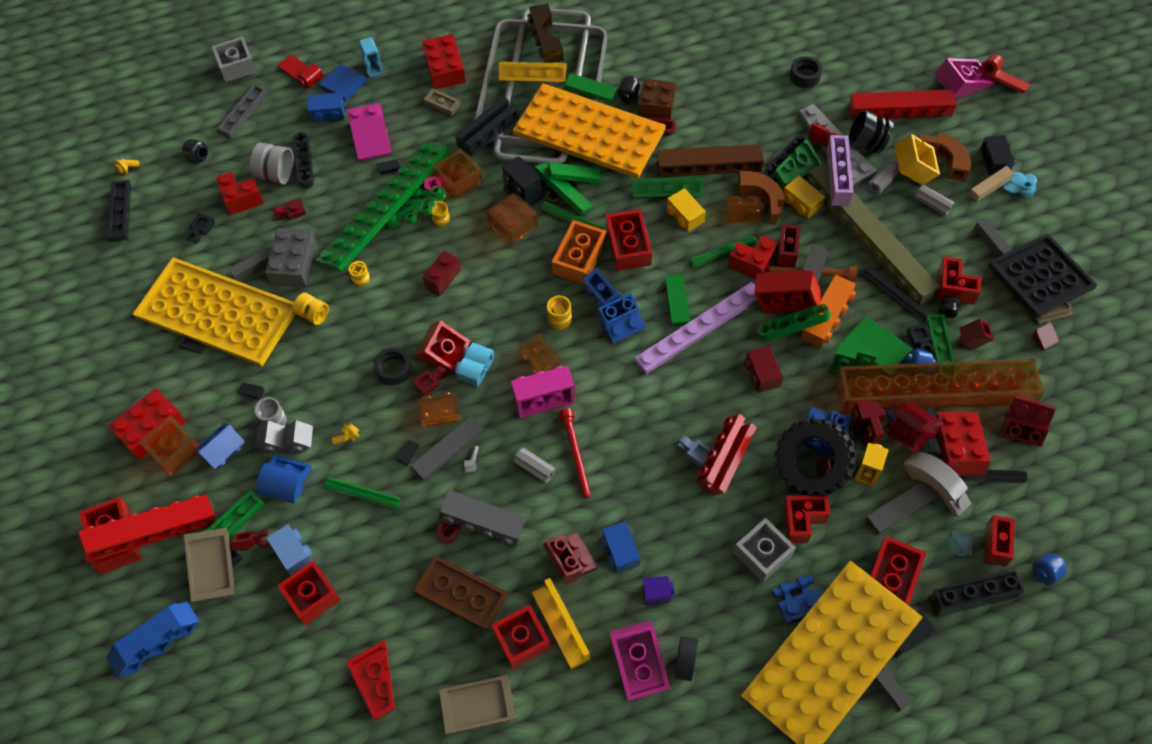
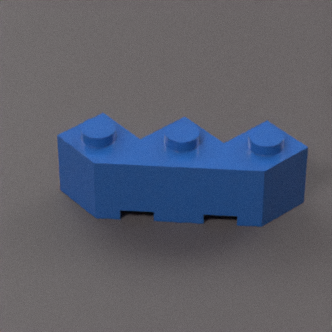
[106,602,199,678]

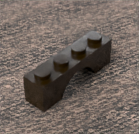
[527,3,564,63]

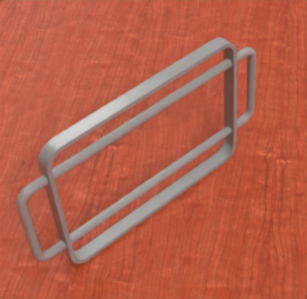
[475,8,607,164]

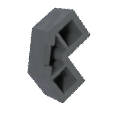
[255,420,313,454]

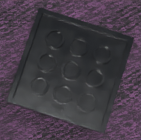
[988,233,1097,319]

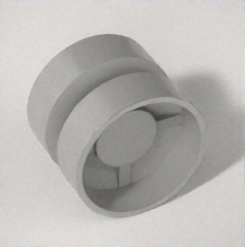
[250,142,294,184]

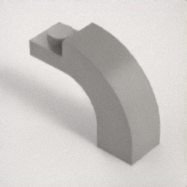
[903,452,971,516]

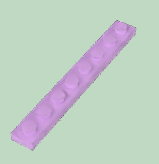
[634,282,758,374]

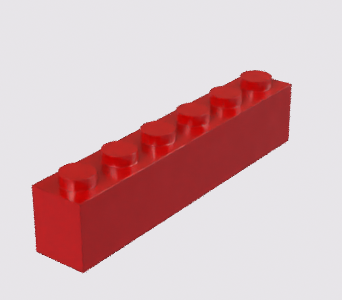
[849,89,957,120]
[78,494,215,563]

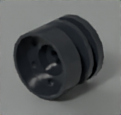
[848,110,893,154]

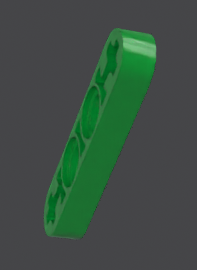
[757,304,831,341]

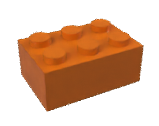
[552,220,606,285]

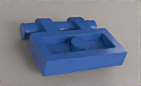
[772,575,821,624]

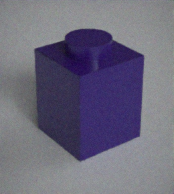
[642,576,674,605]

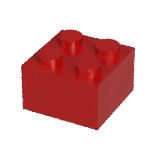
[277,560,341,626]
[491,605,551,670]

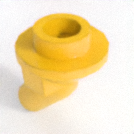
[114,159,139,175]
[332,423,360,445]

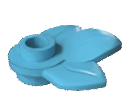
[1001,172,1037,197]

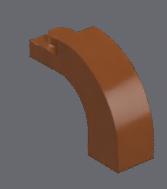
[919,133,971,182]
[738,171,785,225]

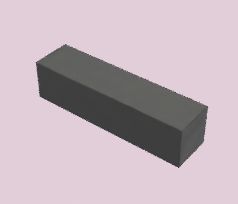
[974,218,1013,257]
[229,247,271,281]
[873,667,912,712]

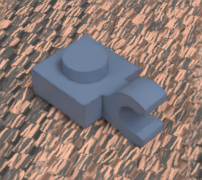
[677,435,711,467]

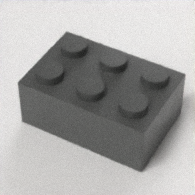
[265,228,317,287]

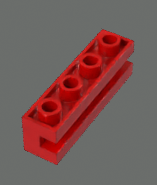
[696,414,757,495]

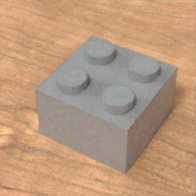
[212,36,257,82]
[733,518,796,582]

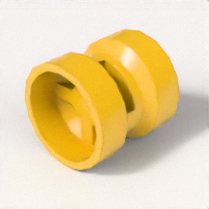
[431,201,450,226]
[349,261,370,286]

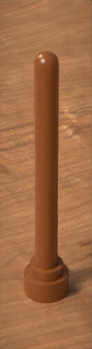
[767,266,857,281]

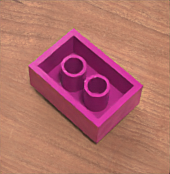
[511,366,575,419]

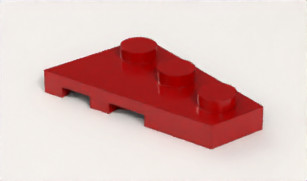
[346,640,395,721]

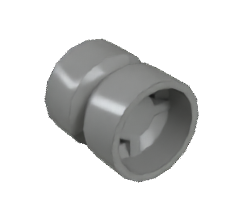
[255,397,287,426]

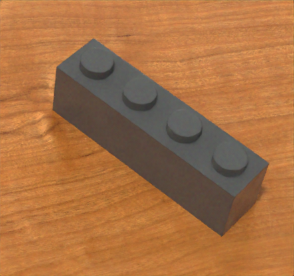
[439,490,526,546]

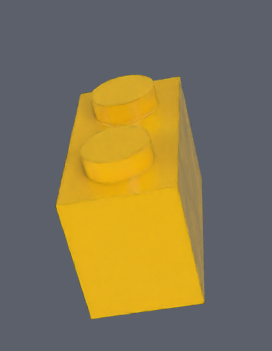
[783,176,825,219]
[666,188,706,232]
[854,443,889,487]

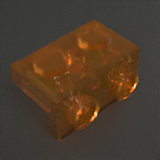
[725,196,763,222]
[519,333,563,373]

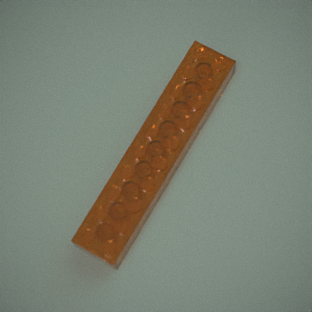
[836,358,1044,412]

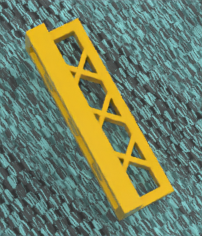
[499,62,566,82]
[532,578,590,669]

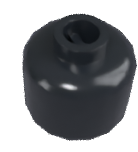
[617,76,640,102]
[182,139,208,163]

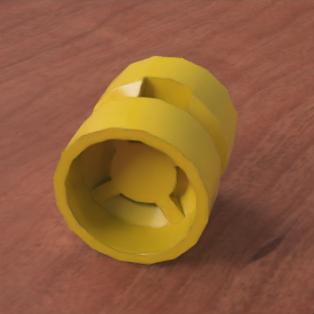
[293,293,329,325]
[547,295,572,330]

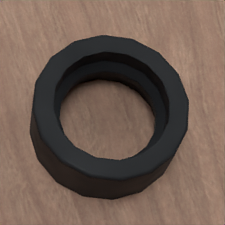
[789,56,823,88]
[374,347,411,385]
[674,636,698,681]

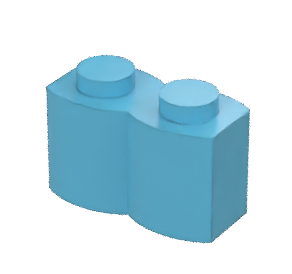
[358,37,383,77]
[455,343,494,387]

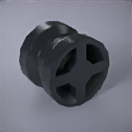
[938,295,961,319]

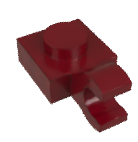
[272,198,307,221]
[413,365,448,397]
[231,530,270,551]

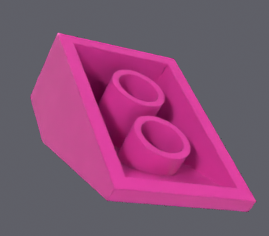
[934,58,996,97]
[347,103,392,161]
[609,620,670,701]

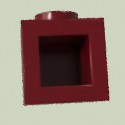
[959,318,994,350]

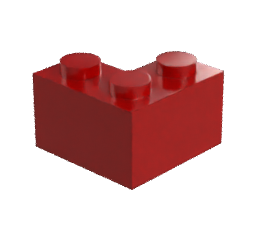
[215,172,264,215]
[728,235,779,279]
[937,257,981,305]
[783,495,830,544]

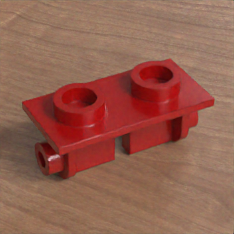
[808,123,842,148]

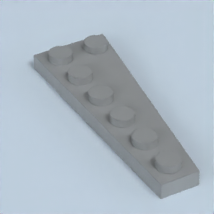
[799,104,877,187]

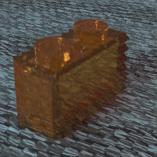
[417,392,461,428]

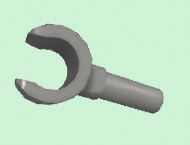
[464,446,479,472]

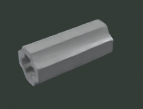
[868,161,900,194]
[915,185,954,216]
[513,447,556,484]

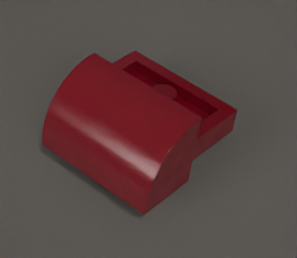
[1001,395,1056,447]
[849,400,886,447]
[886,402,944,454]
[543,532,598,584]

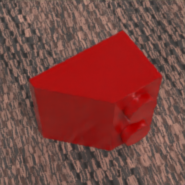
[415,320,470,373]

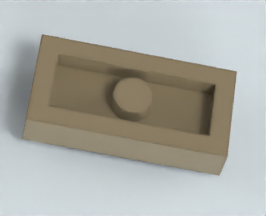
[423,88,461,116]

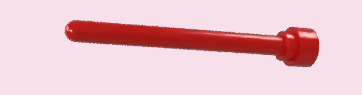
[558,409,590,499]

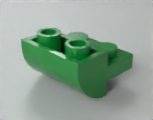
[829,338,878,377]

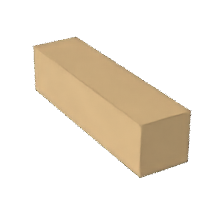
[970,166,1014,202]

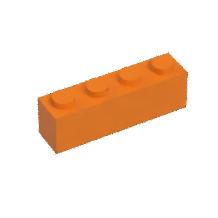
[801,275,857,349]

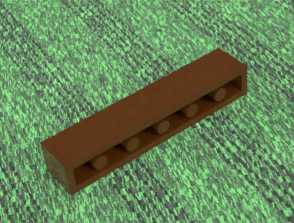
[657,144,764,177]

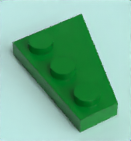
[773,139,823,187]

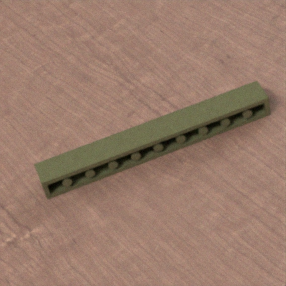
[806,162,940,306]

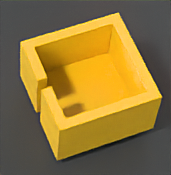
[895,134,940,185]

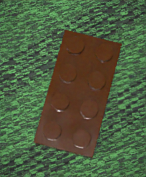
[413,555,508,631]

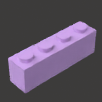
[827,135,854,206]

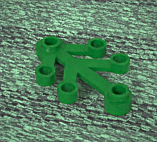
[386,186,446,229]

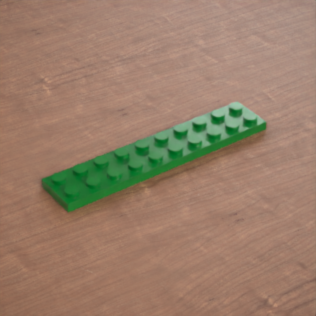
[316,142,451,272]

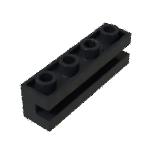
[455,96,519,157]
[928,570,1024,617]

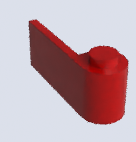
[981,54,1031,94]
[277,55,323,89]

